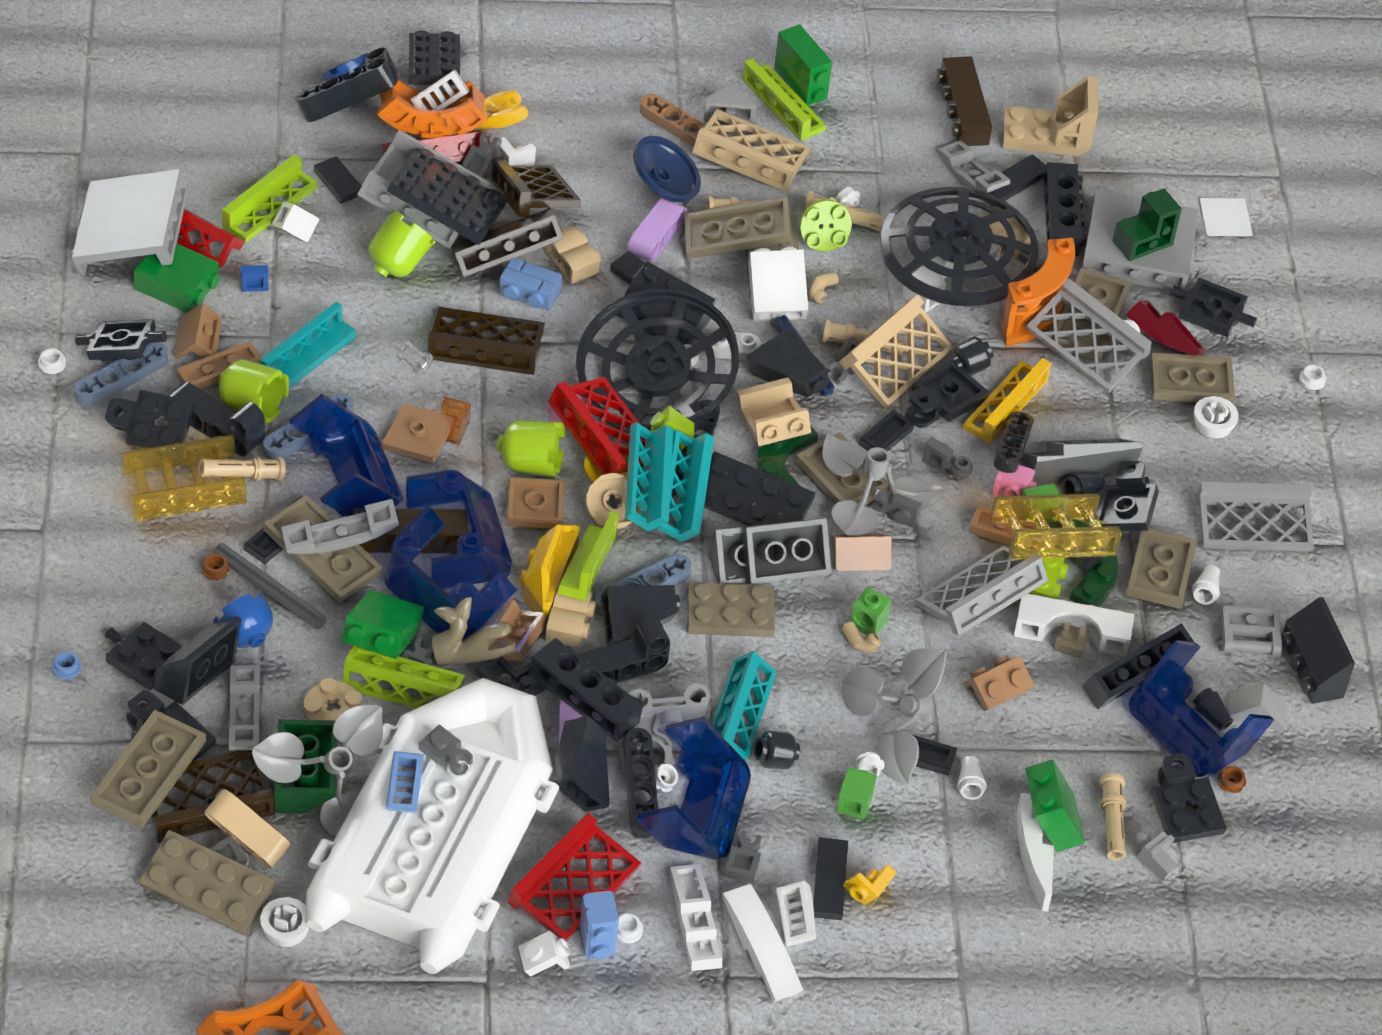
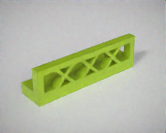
[742,58,826,141]
[222,154,318,243]
[558,511,619,601]
[342,646,465,709]

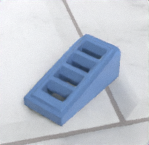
[386,751,424,813]

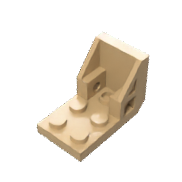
[1003,76,1098,156]

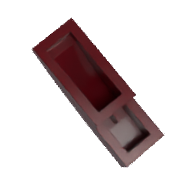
[1125,300,1207,356]

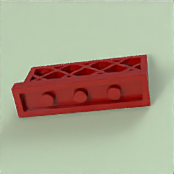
[548,377,646,475]
[507,813,641,942]

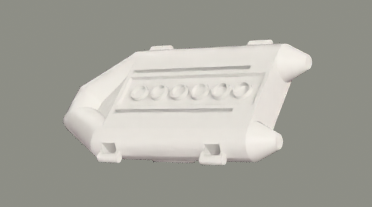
[306,678,559,974]

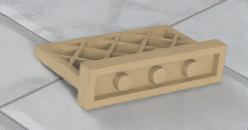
[692,109,811,192]
[839,295,954,409]

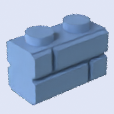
[499,258,562,311]
[580,891,619,959]

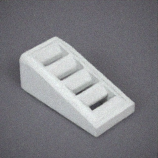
[410,70,469,110]
[776,880,816,946]

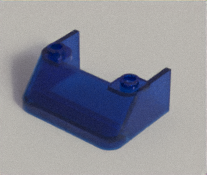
[289,394,404,517]
[406,470,512,592]
[384,505,517,640]
[1129,641,1274,778]
[637,716,751,860]

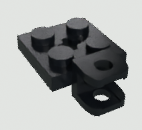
[905,360,989,428]
[105,390,195,457]
[1092,461,1159,532]
[126,690,216,762]
[1151,753,1227,844]

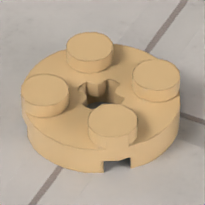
[585,473,640,530]
[304,678,362,720]

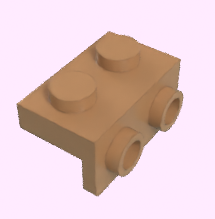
[494,599,548,661]
[963,655,1035,711]

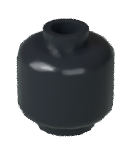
[952,336,994,376]
[754,731,800,770]

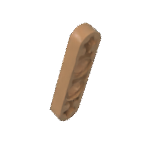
[640,94,706,147]

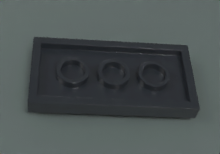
[408,30,460,86]
[704,451,815,526]

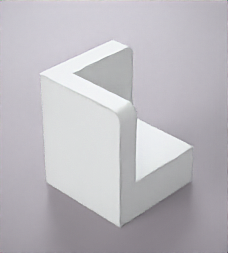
[495,137,536,166]
[272,201,319,242]

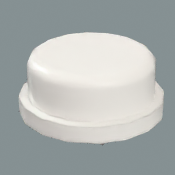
[1193,396,1238,439]
[260,897,309,947]

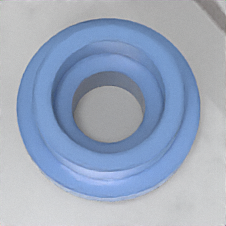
[52,651,82,680]

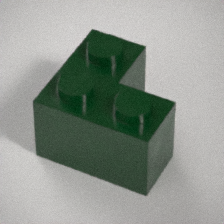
[1112,188,1182,262]

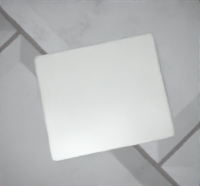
[1200,198,1253,236]

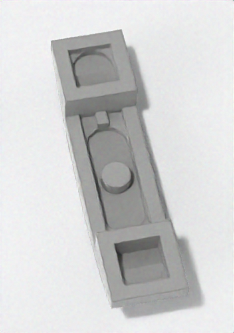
[938,140,1010,193]
[281,499,399,554]
[229,665,260,750]

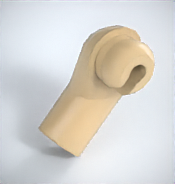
[809,272,839,304]
[842,622,881,653]

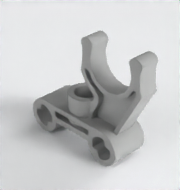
[618,684,710,776]

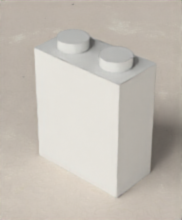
[748,247,808,321]

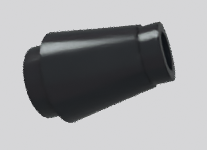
[1063,472,1105,500]
[1193,688,1234,731]

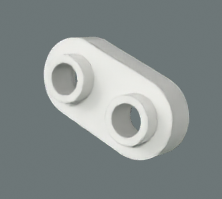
[712,332,761,360]

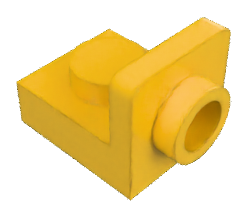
[843,865,897,906]

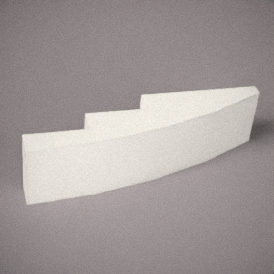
[1017,793,1054,912]
[670,864,722,971]
[722,884,803,1002]

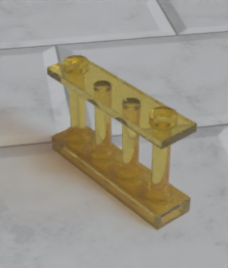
[122,435,247,521]
[989,494,1122,559]

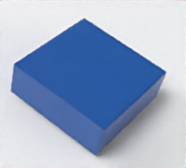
[240,265,268,292]

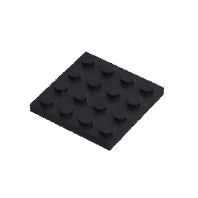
[386,148,507,245]

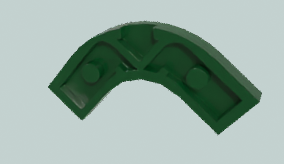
[756,426,818,486]
[1065,514,1119,607]

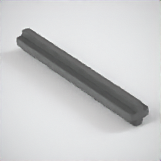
[213,543,327,629]

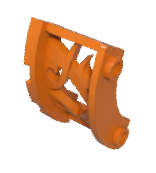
[377,79,488,139]
[1000,238,1075,346]
[196,980,345,1035]

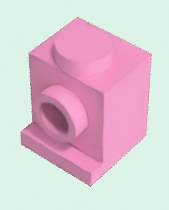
[992,465,1037,502]

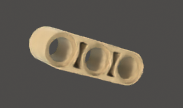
[204,789,291,869]

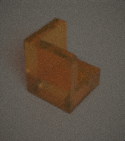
[441,397,471,445]

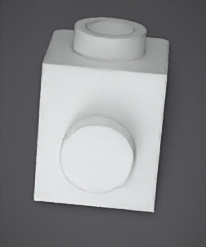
[518,931,570,977]

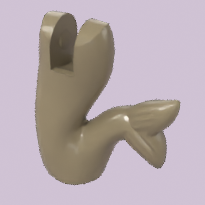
[432,597,517,666]

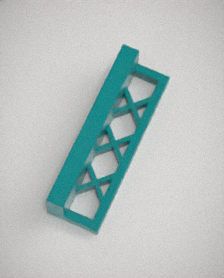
[260,301,356,389]
[625,422,674,532]
[656,430,714,542]
[703,651,777,762]

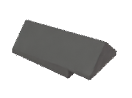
[1021,439,1143,486]
[708,518,832,584]

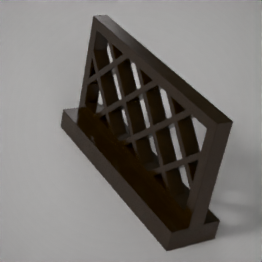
[491,157,581,217]
[427,307,545,375]
[151,750,275,843]

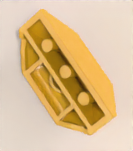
[519,525,580,628]

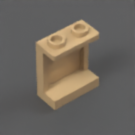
[737,377,811,446]

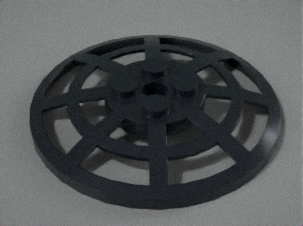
[880,187,1039,306]
[576,289,739,431]

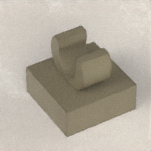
[1054,621,1090,659]

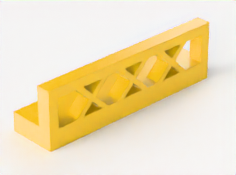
[963,358,1051,444]

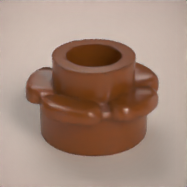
[202,554,230,580]
[1218,766,1247,793]

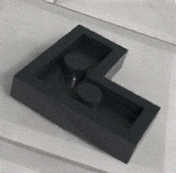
[475,656,547,696]

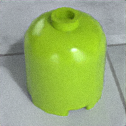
[368,210,436,278]
[218,359,289,423]
[497,420,565,477]

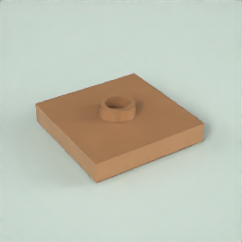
[382,404,455,464]
[506,477,565,529]

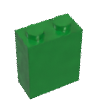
[774,24,832,106]
[134,244,220,313]
[342,590,424,659]
[1025,759,1085,852]

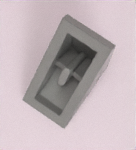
[704,83,757,124]
[1228,683,1287,731]

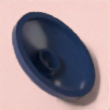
[633,136,701,202]

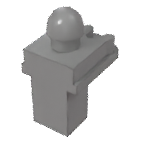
[1136,831,1178,881]

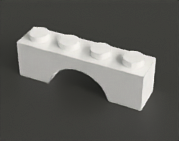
[902,237,1001,313]
[1014,594,1134,657]

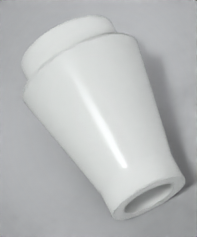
[1192,565,1220,605]
[957,756,987,800]

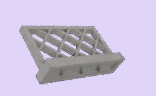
[1026,278,1151,393]
[1196,481,1314,551]
[916,545,1048,636]

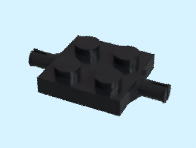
[1170,277,1258,338]
[75,319,167,361]
[105,622,183,690]

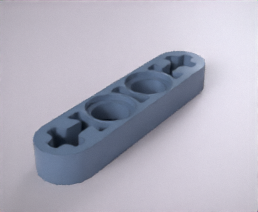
[74,342,168,406]
[263,394,353,459]
[595,554,691,616]

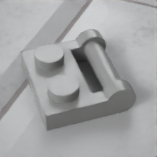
[1221,606,1282,657]

